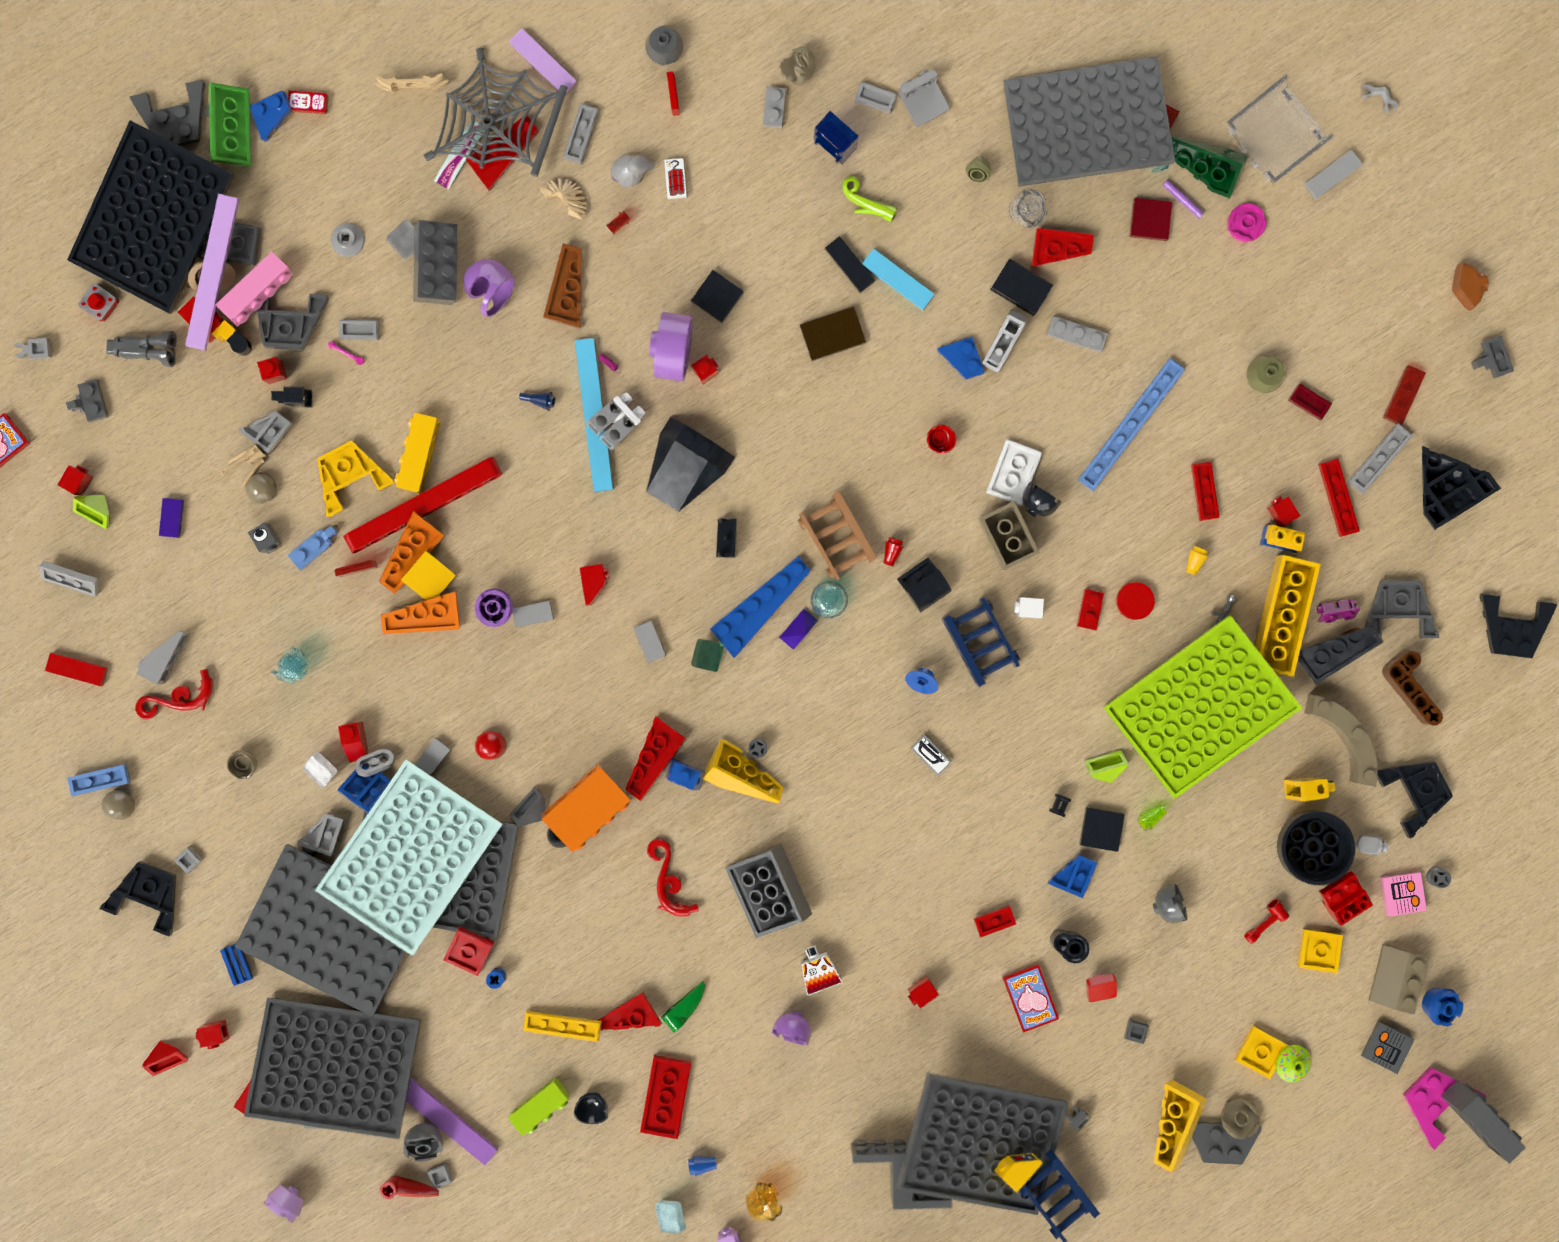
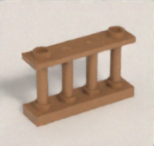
[798,492,877,581]

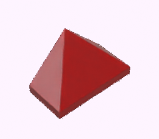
[142,1041,188,1076]

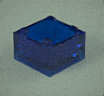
[814,111,859,164]

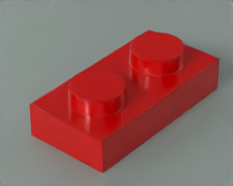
[1076,589,1104,631]
[973,905,1017,938]

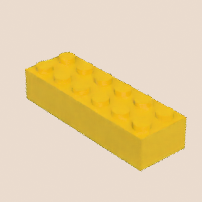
[1254,555,1321,677]

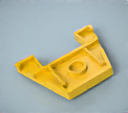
[317,441,395,518]

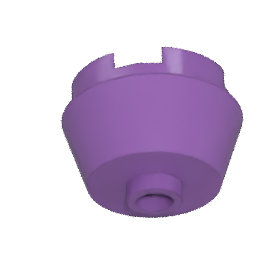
[475,588,513,627]

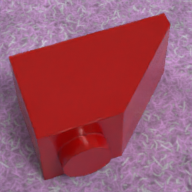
[579,564,610,606]
[338,722,369,763]

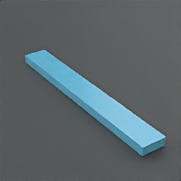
[575,338,613,492]

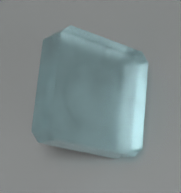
[655,1200,686,1234]

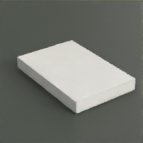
[986,439,1042,506]

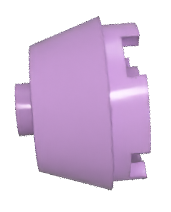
[264,1184,304,1223]

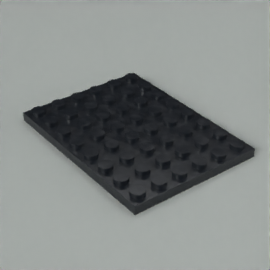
[67,120,235,314]

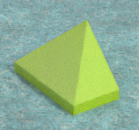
[73,495,109,529]
[1085,750,1128,784]

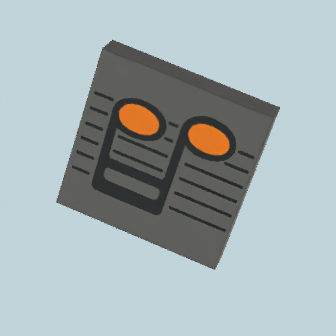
[1361,1021,1414,1074]

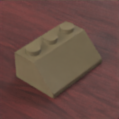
[1369,945,1429,1015]

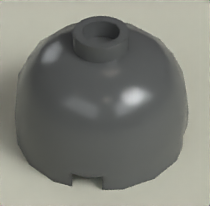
[1153,883,1188,923]
[403,1123,443,1162]

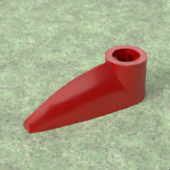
[380,1176,439,1199]

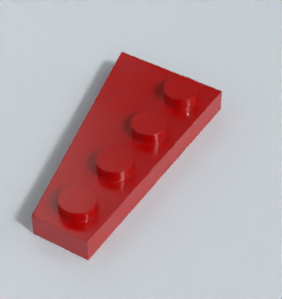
[465,115,539,191]

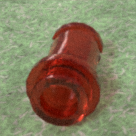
[606,211,631,235]

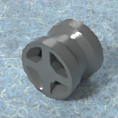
[748,738,768,758]
[1426,867,1451,888]

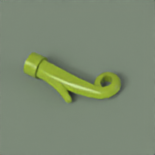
[842,176,897,222]

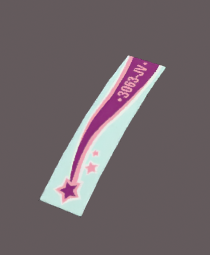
[434,121,486,190]

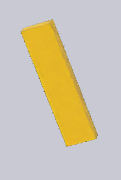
[523,1011,602,1042]

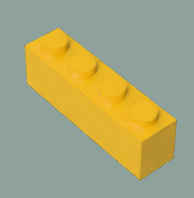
[395,412,441,494]

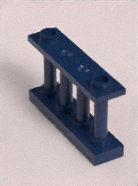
[942,597,1020,687]
[1019,1150,1100,1242]

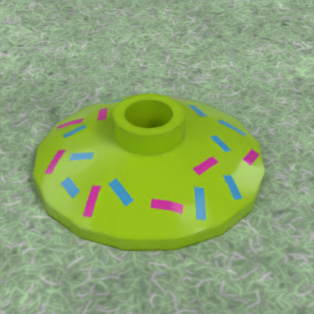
[1275,1045,1311,1083]

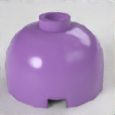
[772,1011,811,1046]

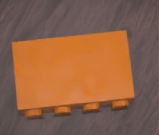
[540,763,631,852]

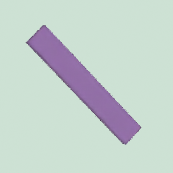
[406,1078,498,1165]

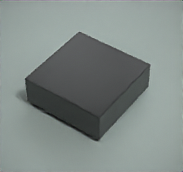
[1124,1019,1149,1044]

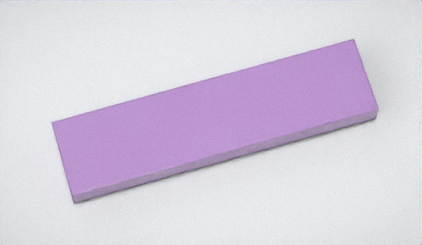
[509,28,577,94]

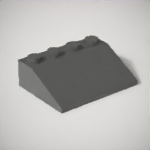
[725,844,812,938]

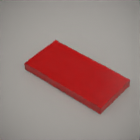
[640,1055,692,1139]

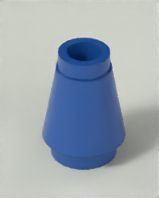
[688,1156,717,1176]

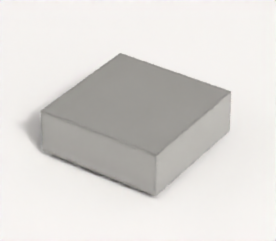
[174,846,203,874]
[427,1163,453,1189]

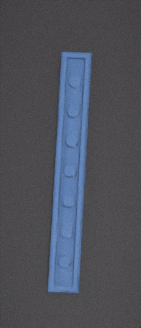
[1078,358,1185,491]

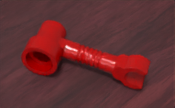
[1244,899,1290,944]

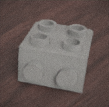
[899,69,949,127]

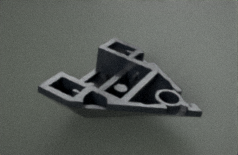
[1422,446,1501,530]

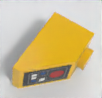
[994,1153,1043,1192]

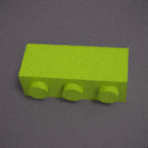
[508,1077,570,1136]

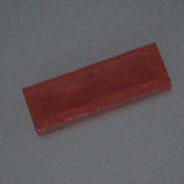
[1382,365,1426,425]

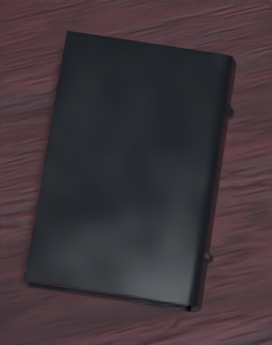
[990,258,1053,317]

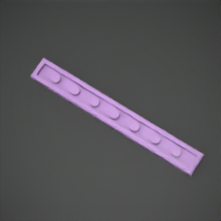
[185,194,239,351]

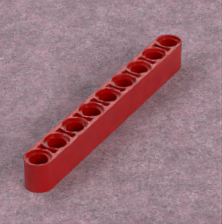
[343,457,503,554]

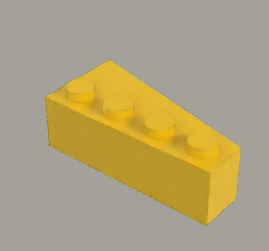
[1154,1080,1207,1173]

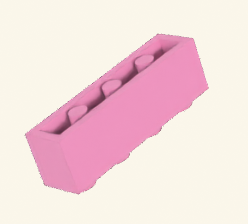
[216,252,293,327]

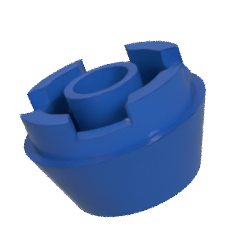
[1422,988,1463,1027]

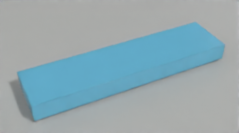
[862,249,934,311]

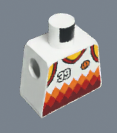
[801,945,842,995]

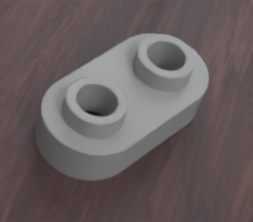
[356,749,394,777]

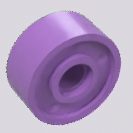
[649,312,693,382]

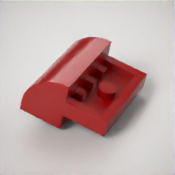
[1319,871,1373,926]

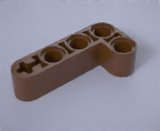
[1382,651,1443,726]

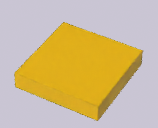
[401,551,456,600]
[1297,928,1343,973]
[1234,1025,1288,1079]

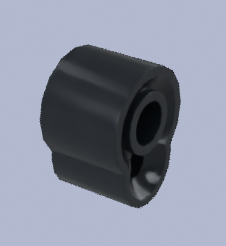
[1050,929,1090,964]

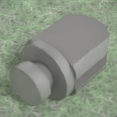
[1356,835,1388,855]

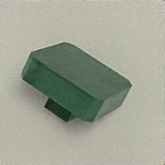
[691,638,724,672]

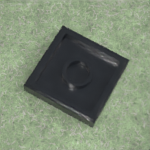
[691,270,744,323]
[1079,807,1125,852]

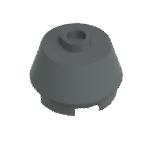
[645,26,683,65]

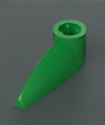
[661,981,706,1033]

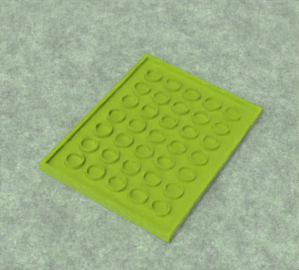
[1103,615,1302,799]

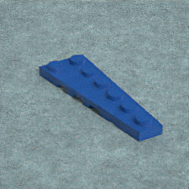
[710,556,811,658]

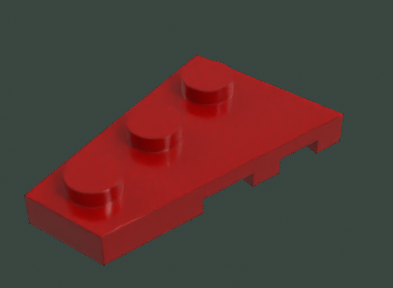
[1031,228,1094,267]

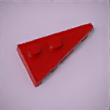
[597,992,662,1031]

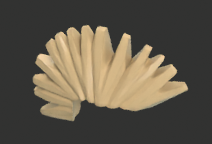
[539,178,586,220]

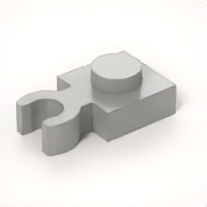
[14,338,52,360]

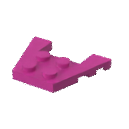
[1403,1067,1487,1150]

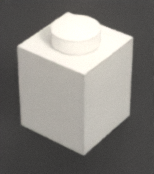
[1014,597,1044,619]

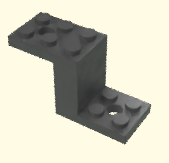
[851,1139,952,1210]

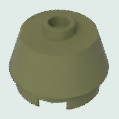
[1247,355,1285,393]

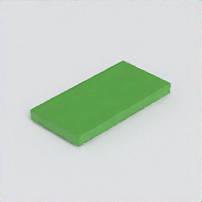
[209,82,251,167]

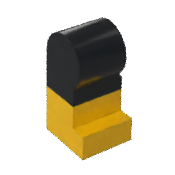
[212,320,252,356]

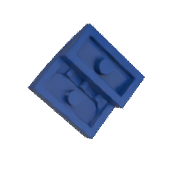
[337,766,391,813]

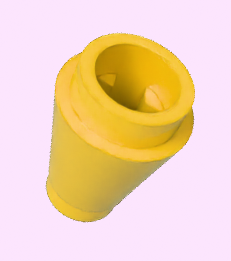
[1186,546,1208,575]

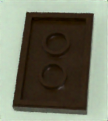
[800,306,866,361]

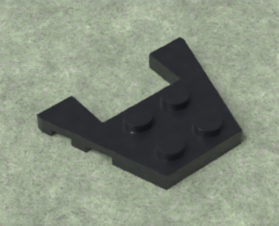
[1480,594,1557,658]
[1377,761,1453,839]
[99,861,176,937]

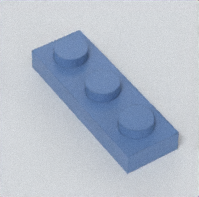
[67,764,131,796]

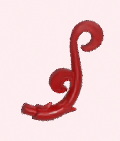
[135,669,213,720]
[647,839,699,917]

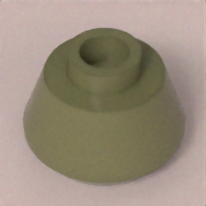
[966,157,991,182]

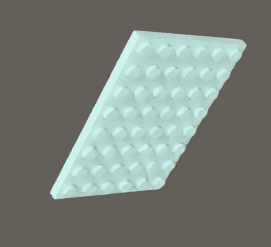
[315,760,503,956]

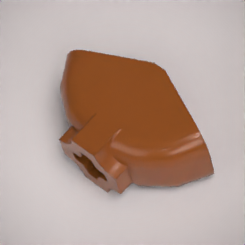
[1452,262,1489,311]

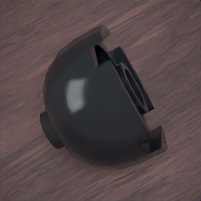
[1022,481,1062,517]

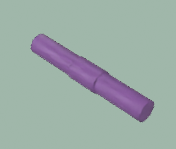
[1162,180,1204,219]

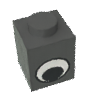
[248,523,282,554]

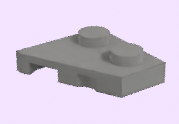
[239,411,293,454]
[297,813,345,856]

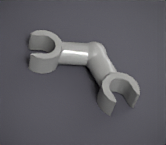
[1361,84,1398,114]

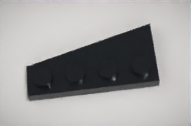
[1298,625,1384,685]

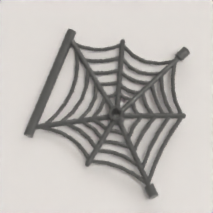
[424,48,568,177]

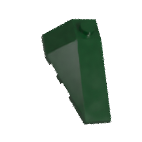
[1171,136,1249,199]

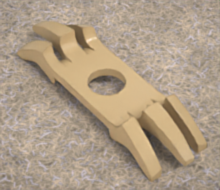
[374,73,449,93]

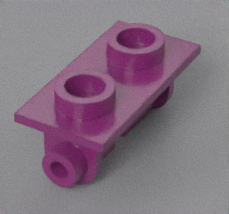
[1316,599,1361,623]

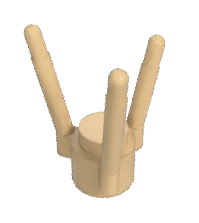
[221,444,266,487]

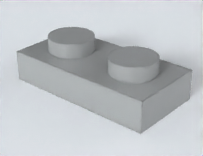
[763,87,786,128]

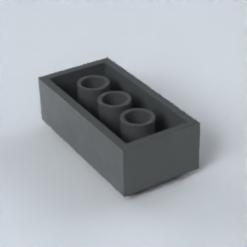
[413,220,458,305]
[1441,1080,1526,1164]

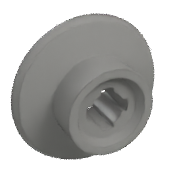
[331,223,365,257]

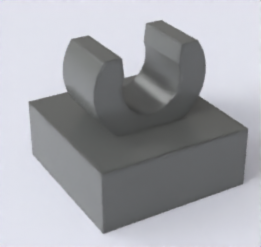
[1066,1106,1092,1132]

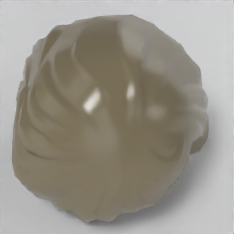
[779,46,816,86]

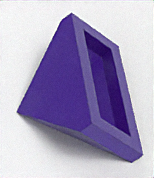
[779,608,818,650]

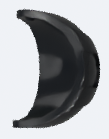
[574,1092,608,1124]

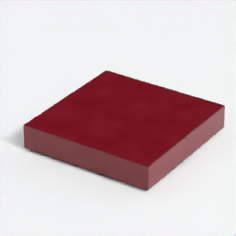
[1129,198,1173,241]

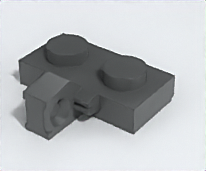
[1471,335,1514,378]
[66,379,108,422]

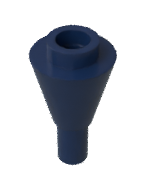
[519,392,555,411]

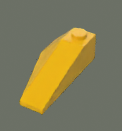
[703,739,784,803]

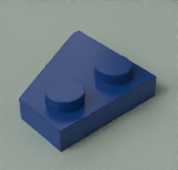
[250,90,292,142]
[937,337,984,380]
[1048,854,1097,898]

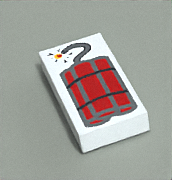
[664,158,687,199]

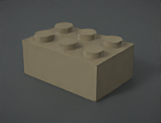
[978,501,1039,570]

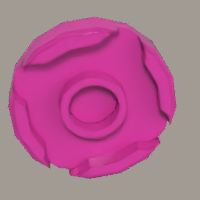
[1227,203,1267,242]

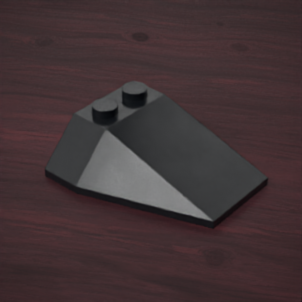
[646,417,735,512]

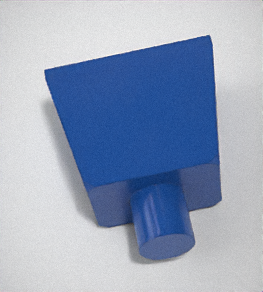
[665,759,705,791]

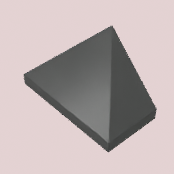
[510,786,545,827]

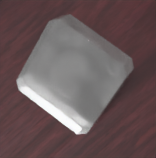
[386,220,414,259]
[303,752,337,788]

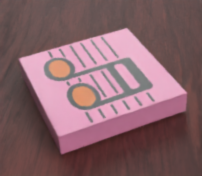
[1380,872,1427,916]

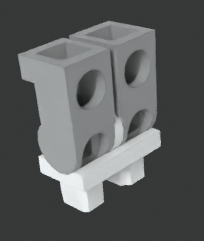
[586,392,645,451]

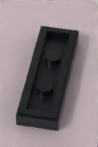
[825,236,875,293]

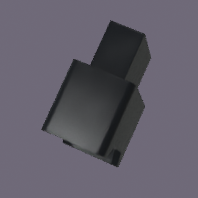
[271,387,312,408]

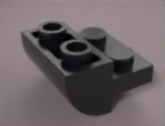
[897,557,952,613]

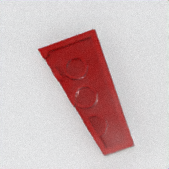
[625,716,686,801]

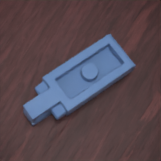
[288,526,338,570]

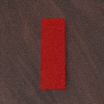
[1191,462,1220,521]
[45,652,108,686]

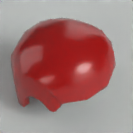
[926,424,957,453]
[475,731,507,760]

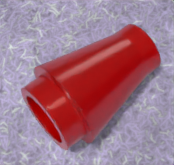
[883,537,904,566]

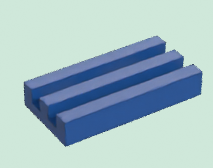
[220,944,254,986]

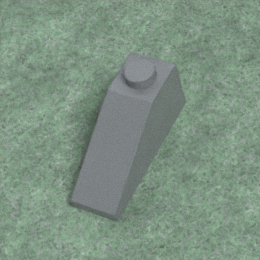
[982,309,1028,373]
[136,631,190,684]

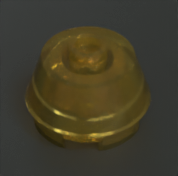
[746,1182,782,1221]

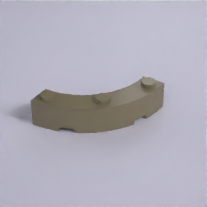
[1305,695,1378,787]

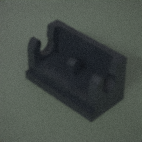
[716,518,737,558]

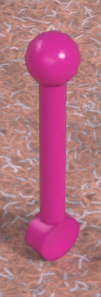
[328,341,364,365]

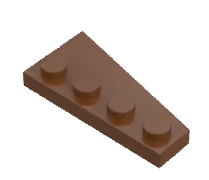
[543,243,581,329]

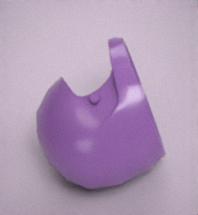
[463,259,516,317]

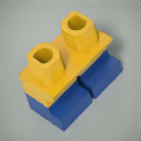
[1260,525,1306,553]

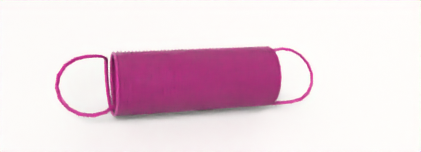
[596,352,621,373]

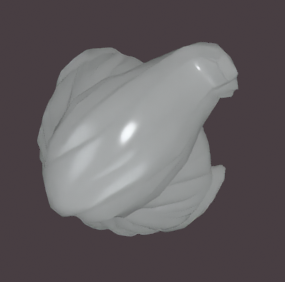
[611,154,655,188]

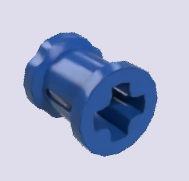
[486,968,506,989]

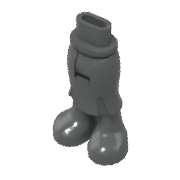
[106,331,177,367]

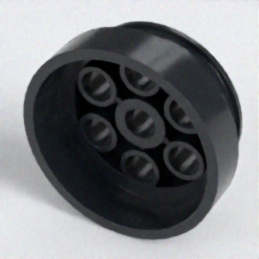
[1277,810,1356,886]

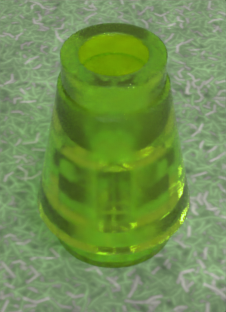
[1137,805,1167,831]

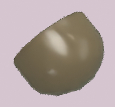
[246,473,276,504]
[227,750,257,779]
[101,790,135,820]

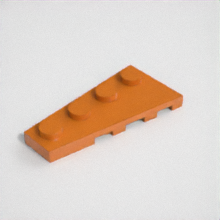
[379,511,444,594]
[381,590,461,634]

